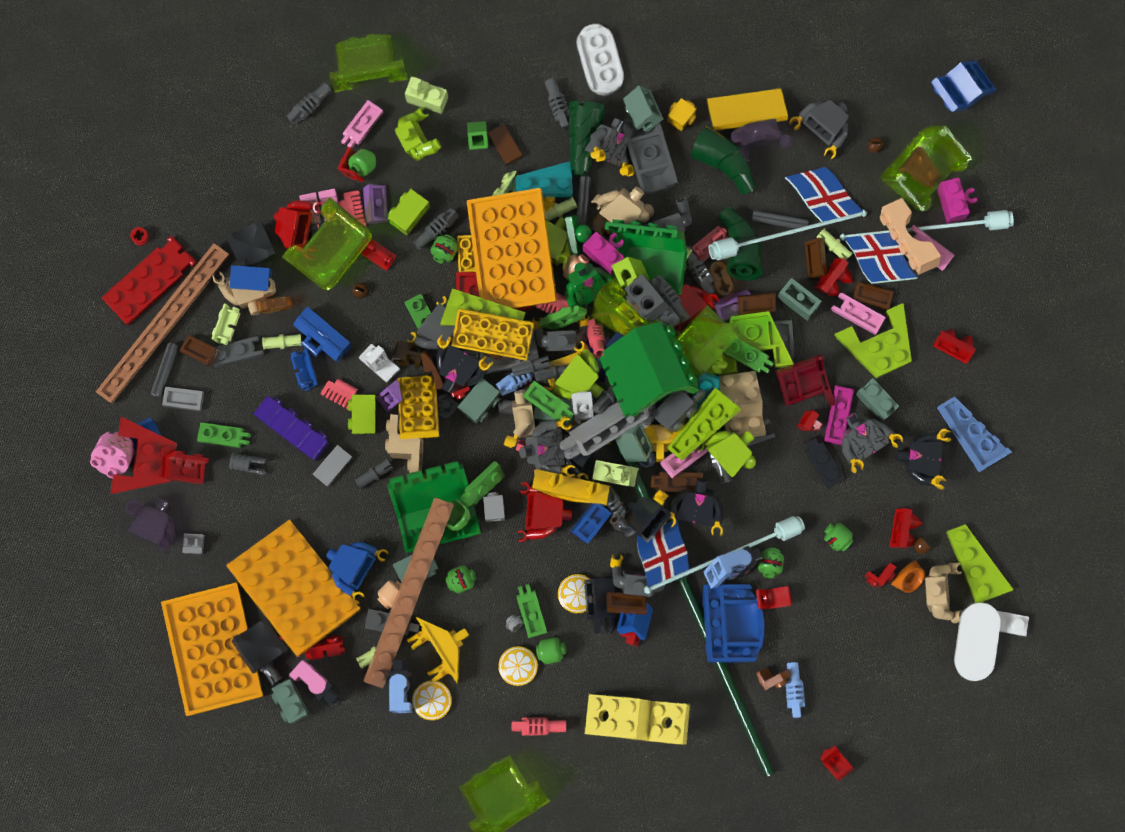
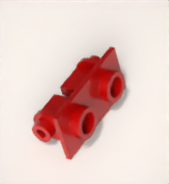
[356,235,397,271]
[305,635,345,660]

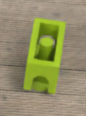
[388,189,430,236]
[612,257,650,287]
[348,395,375,434]

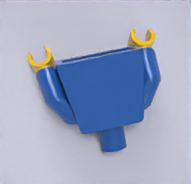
[327,542,388,603]

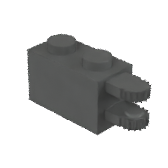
[651,383,706,434]

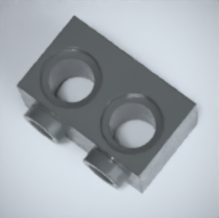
[624,274,669,322]

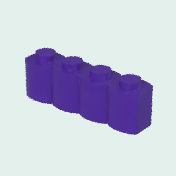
[253,396,329,461]

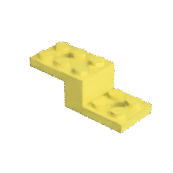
[585,694,690,745]

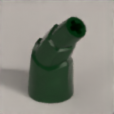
[691,126,756,195]
[718,206,763,281]

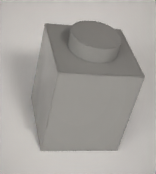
[483,493,505,522]

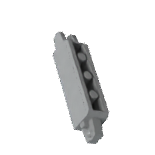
[559,402,656,459]

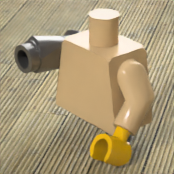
[498,390,535,448]

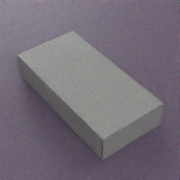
[162,387,204,411]
[313,445,353,487]

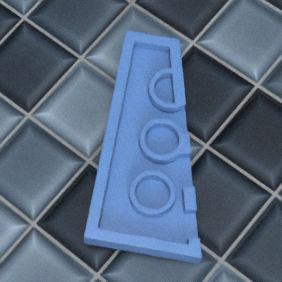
[937,397,1012,472]

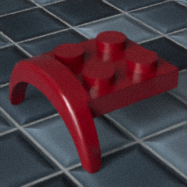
[776,354,835,406]

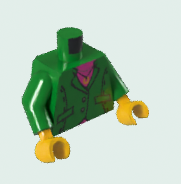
[564,263,625,322]

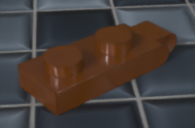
[651,472,703,493]

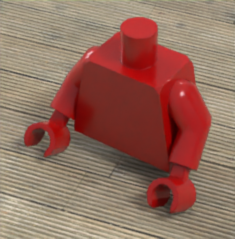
[274,200,326,259]
[674,284,720,331]
[517,482,572,542]

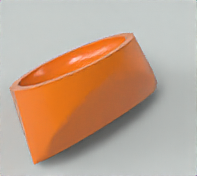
[891,560,925,593]

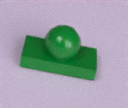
[565,215,592,255]

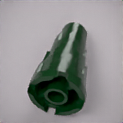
[568,101,606,176]

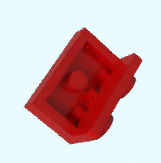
[164,451,209,484]

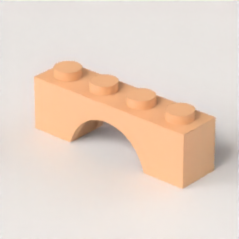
[880,198,941,275]

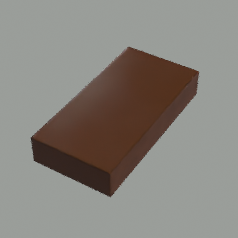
[488,124,522,166]
[805,238,827,279]
[852,281,894,310]
[737,292,776,315]
[179,335,220,367]
[606,592,647,615]

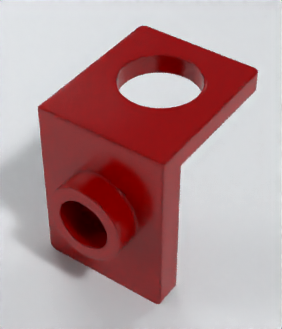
[337,147,364,182]
[756,586,792,609]

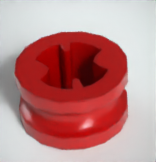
[130,227,149,246]

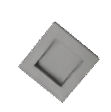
[182,533,205,554]

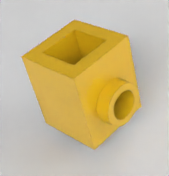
[667,98,697,132]

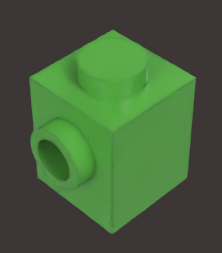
[467,121,488,150]

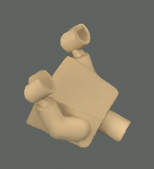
[925,563,963,623]

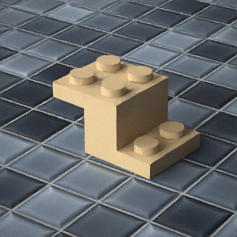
[720,371,766,437]
[385,414,424,473]

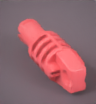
[586,318,606,359]
[511,718,566,735]

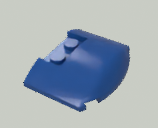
[703,584,764,663]

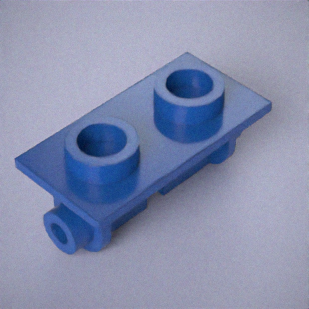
[290,349,318,391]

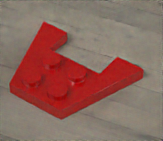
[110,417,177,494]

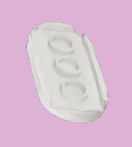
[577,24,624,95]
[954,602,1001,681]

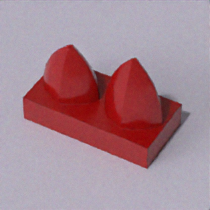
[813,258,853,296]
[933,329,976,364]
[889,508,922,549]

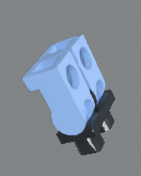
[703,546,763,589]
[388,660,413,713]

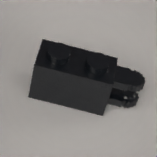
[584,578,617,634]

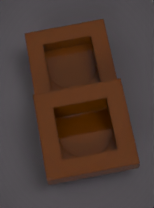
[421,350,445,389]

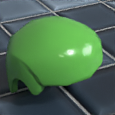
[446,500,470,531]

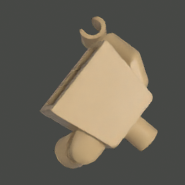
[591,187,654,224]
[212,271,276,316]

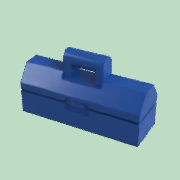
[293,306,352,362]

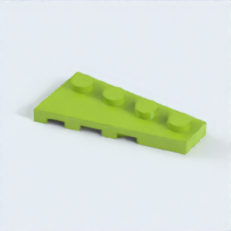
[440,289,525,326]
[667,388,742,460]
[946,524,1013,603]

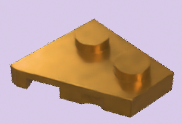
[898,146,942,188]

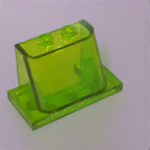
[329,34,407,92]
[676,305,741,378]
[459,755,550,832]

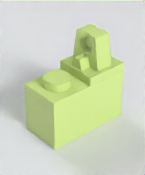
[405,77,448,114]
[592,460,638,487]

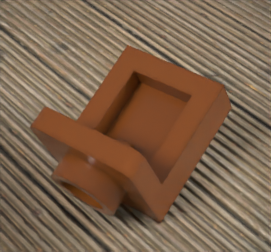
[756,667,792,690]

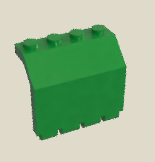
[605,219,687,295]
[599,322,700,417]
[387,461,481,553]

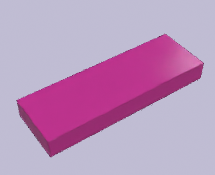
[824,385,854,445]

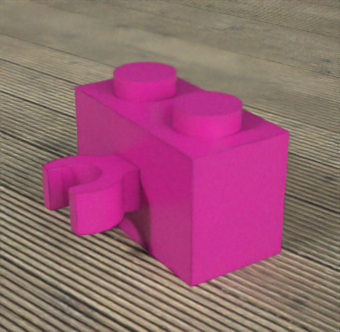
[937,178,977,224]
[583,232,624,275]

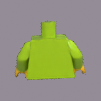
[546,341,604,399]

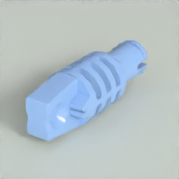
[496,369,544,396]
[785,662,805,718]

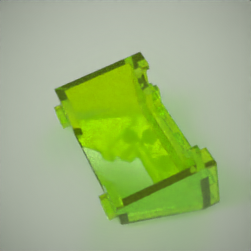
[881,126,972,212]
[282,197,372,290]
[590,277,657,337]

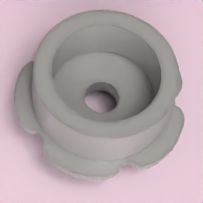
[506,615,524,633]

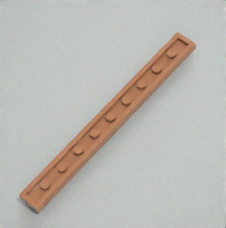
[96,243,230,404]
[364,497,454,688]

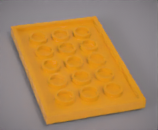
[467,188,557,309]
[227,519,360,657]
[161,582,264,716]

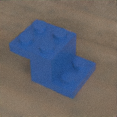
[931,60,996,112]

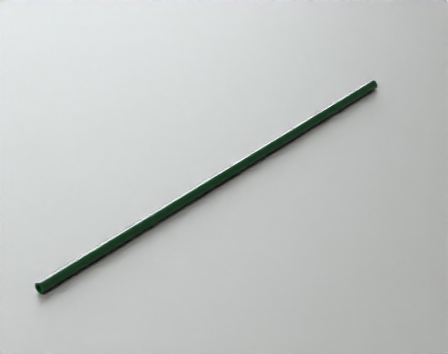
[575,351,775,777]

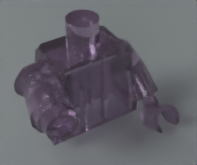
[731,118,792,162]
[126,499,176,554]

